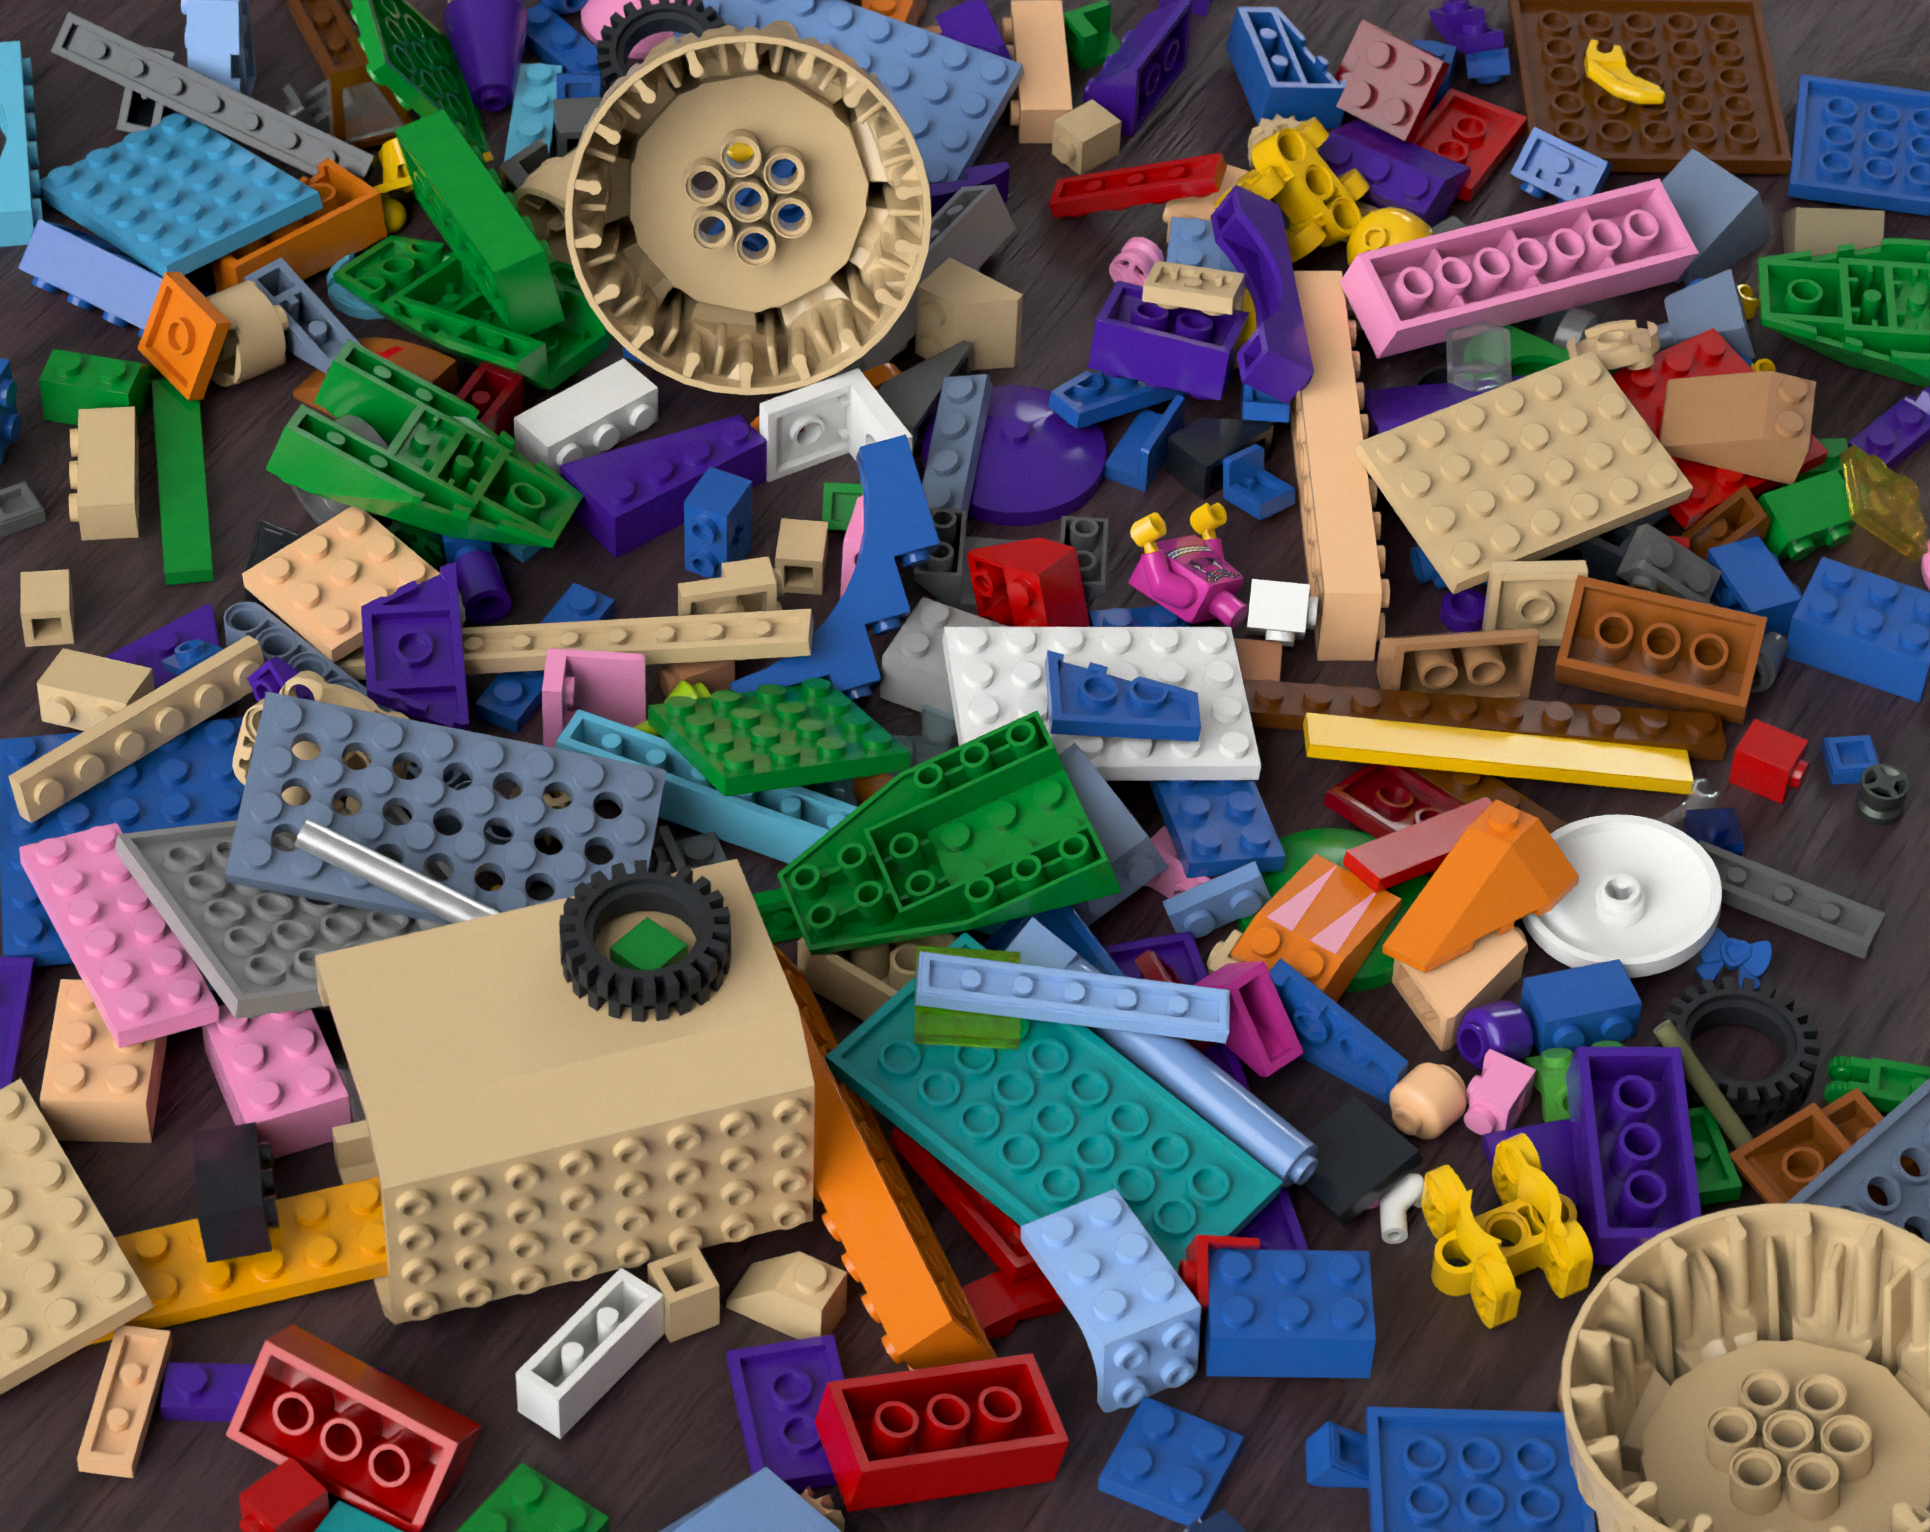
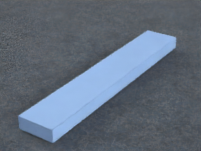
[915,951,1230,1043]

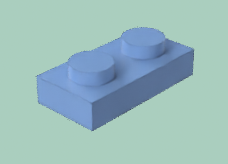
[1162,861,1271,938]

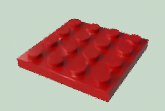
[1610,328,1829,529]

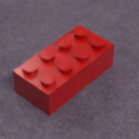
[814,1353,1069,1512]

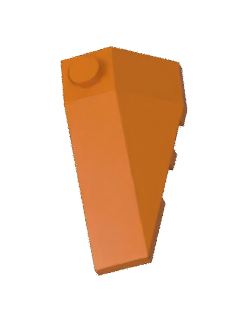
[1382,799,1579,973]

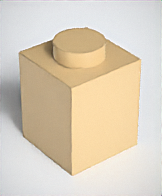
[1052,99,1121,175]
[775,518,828,595]
[21,569,74,647]
[647,1246,720,1343]

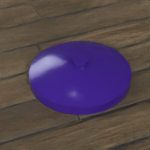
[922,385,1107,526]

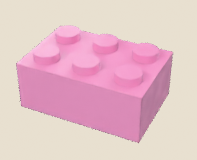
[202,1005,351,1159]

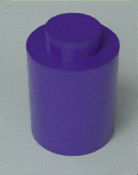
[454,551,511,624]

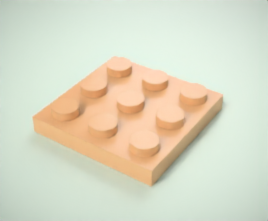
[242,506,440,663]

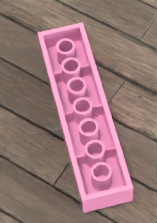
[1340,179,1698,359]

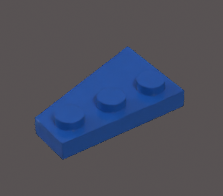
[1045,650,1201,742]
[1269,958,1408,1105]

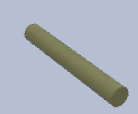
[1653,1020,1754,1149]

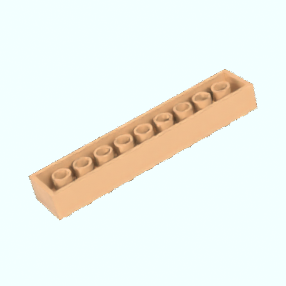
[1289,271,1390,661]

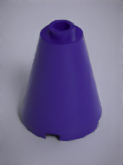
[443,0,529,112]

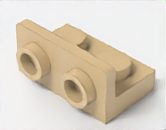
[1142,261,1245,316]

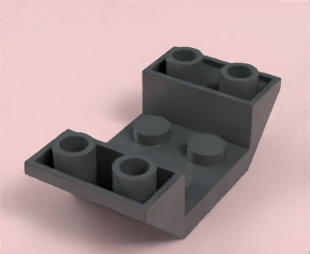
[914,507,1109,616]

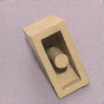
[726,1251,847,1340]

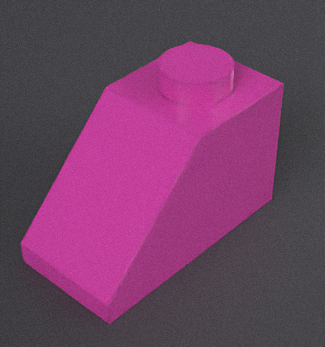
[1194,961,1304,1077]

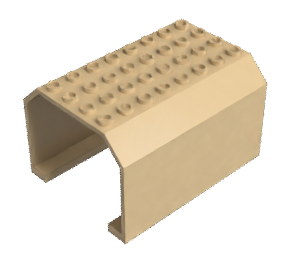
[315,859,815,1324]

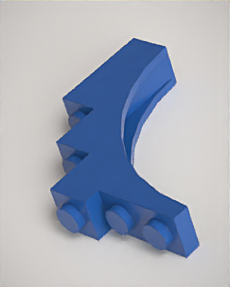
[728,434,940,703]

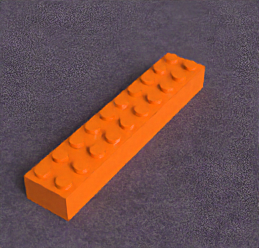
[771,942,997,1370]

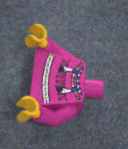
[1128,503,1249,629]

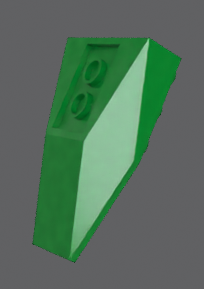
[777,710,1122,956]

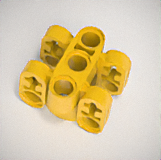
[1213,117,1370,263]
[1421,1133,1593,1329]

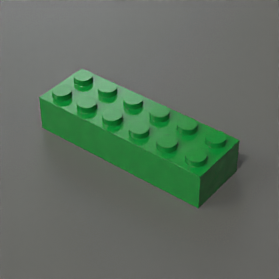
[395,109,565,336]

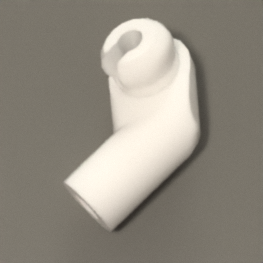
[1379,1173,1424,1244]

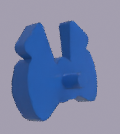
[1696,927,1772,992]

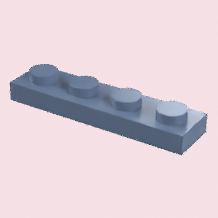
[922,374,993,515]

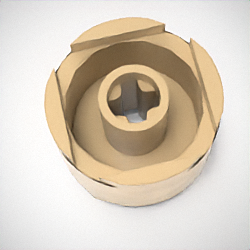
[206,280,289,387]

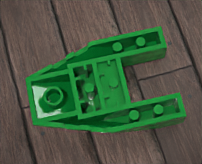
[1757,238,1930,388]
[266,339,584,548]

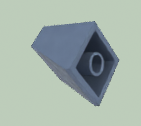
[1661,148,1771,285]
[1059,743,1168,926]

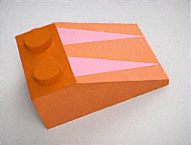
[1231,854,1402,1003]

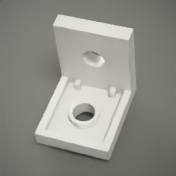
[760,368,912,482]

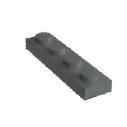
[1698,840,1886,959]

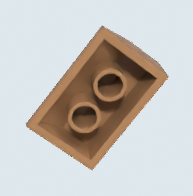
[1376,627,1539,700]

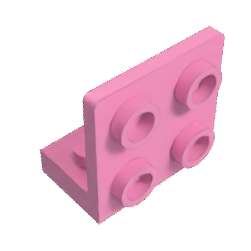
[542,648,646,748]

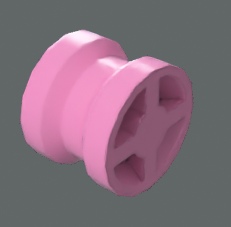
[1109,237,1164,286]

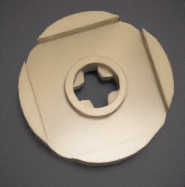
[1567,320,1661,372]

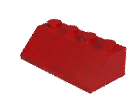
[225,1324,482,1532]

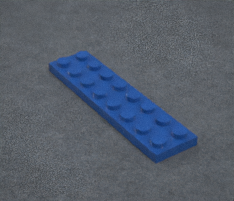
[1088,605,1286,878]

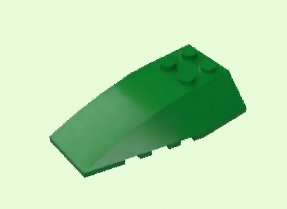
[333,235,613,390]

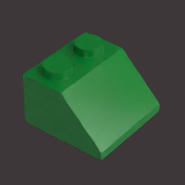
[39,349,161,426]

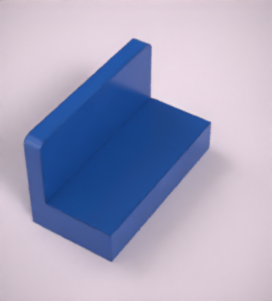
[1104,394,1186,492]

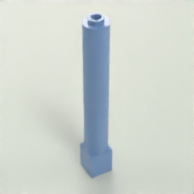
[1000,917,1319,1187]

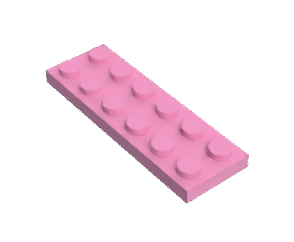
[19,823,219,1048]

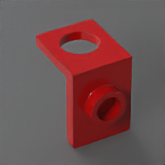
[1177,1234,1260,1316]

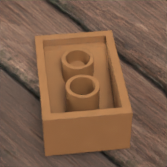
[1659,371,1816,485]

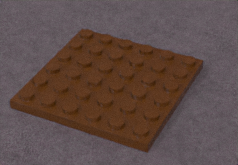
[1508,0,1792,175]

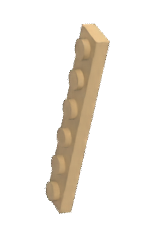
[8,635,265,823]

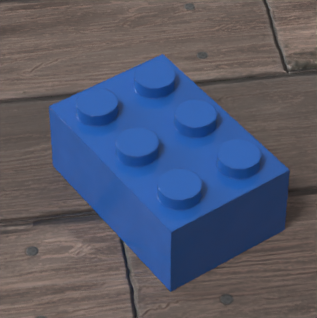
[1784,557,1930,703]
[1203,1249,1376,1378]

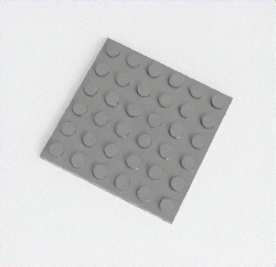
[115,806,453,1018]

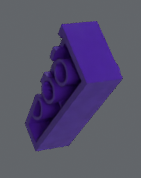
[560,415,767,558]

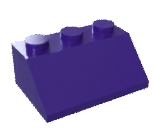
[1083,0,1192,138]
[1317,120,1471,228]
[1088,280,1249,401]

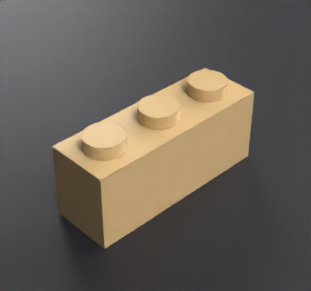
[69,407,139,541]

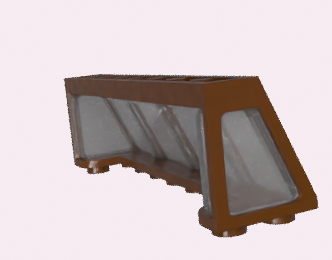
[284,0,415,149]

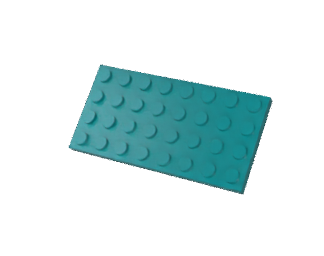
[825,932,1283,1272]

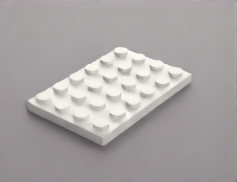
[942,627,1261,781]

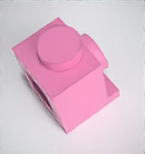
[1464,1049,1536,1135]

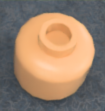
[1389,1062,1467,1140]

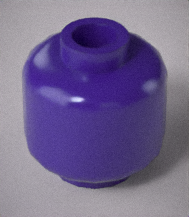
[1456,1000,1534,1071]

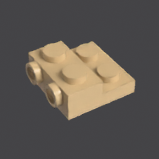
[678,556,784,616]

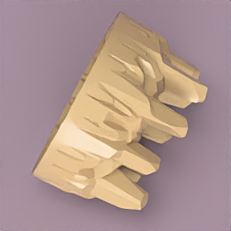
[565,20,932,395]
[1561,1204,1930,1532]

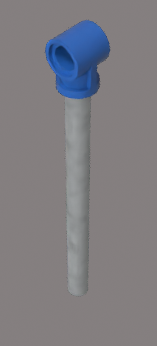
[294,818,501,923]

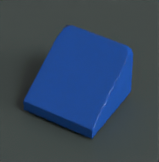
[1305,1421,1368,1488]

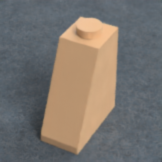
[1392,926,1528,1052]

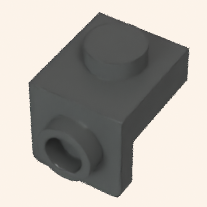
[283,80,360,132]

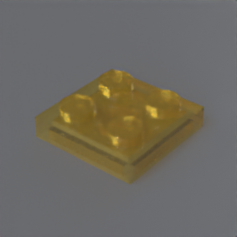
[1840,445,1929,562]

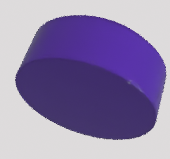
[1440,589,1486,632]

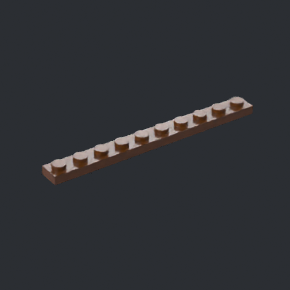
[1243,679,1727,761]

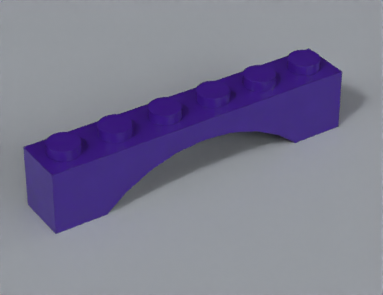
[1210,184,1314,404]

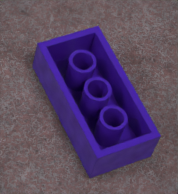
[1565,1047,1702,1265]

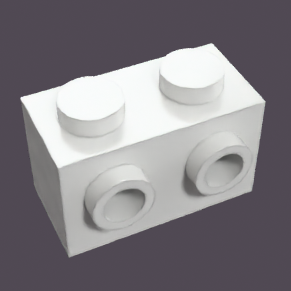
[1246,579,1318,647]

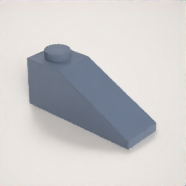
[244,257,362,374]

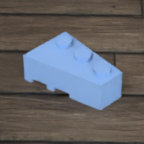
[181,0,256,131]

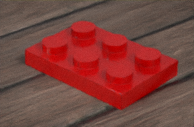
[1413,88,1528,202]

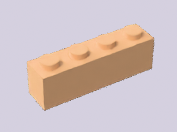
[1002,0,1073,143]

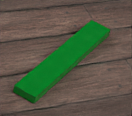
[151,379,214,585]

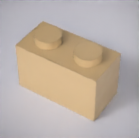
[37,648,155,731]

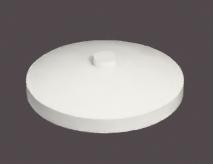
[1522,814,1722,978]

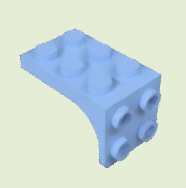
[1021,1189,1201,1413]

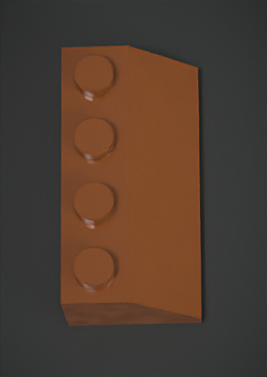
[1554,575,1767,725]

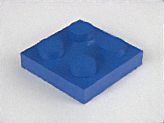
[1098,1396,1244,1527]

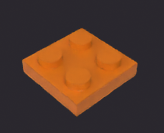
[137,271,231,401]

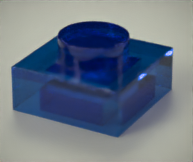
[1684,807,1745,856]

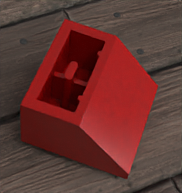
[967,537,1090,627]

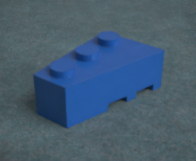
[1226,7,1347,129]

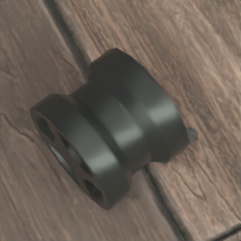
[1855,764,1910,826]

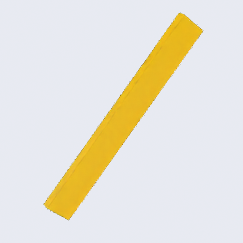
[1303,712,1694,794]

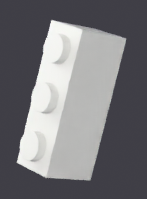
[514,358,658,476]
[516,1267,664,1439]

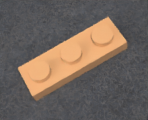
[77,1325,173,1478]

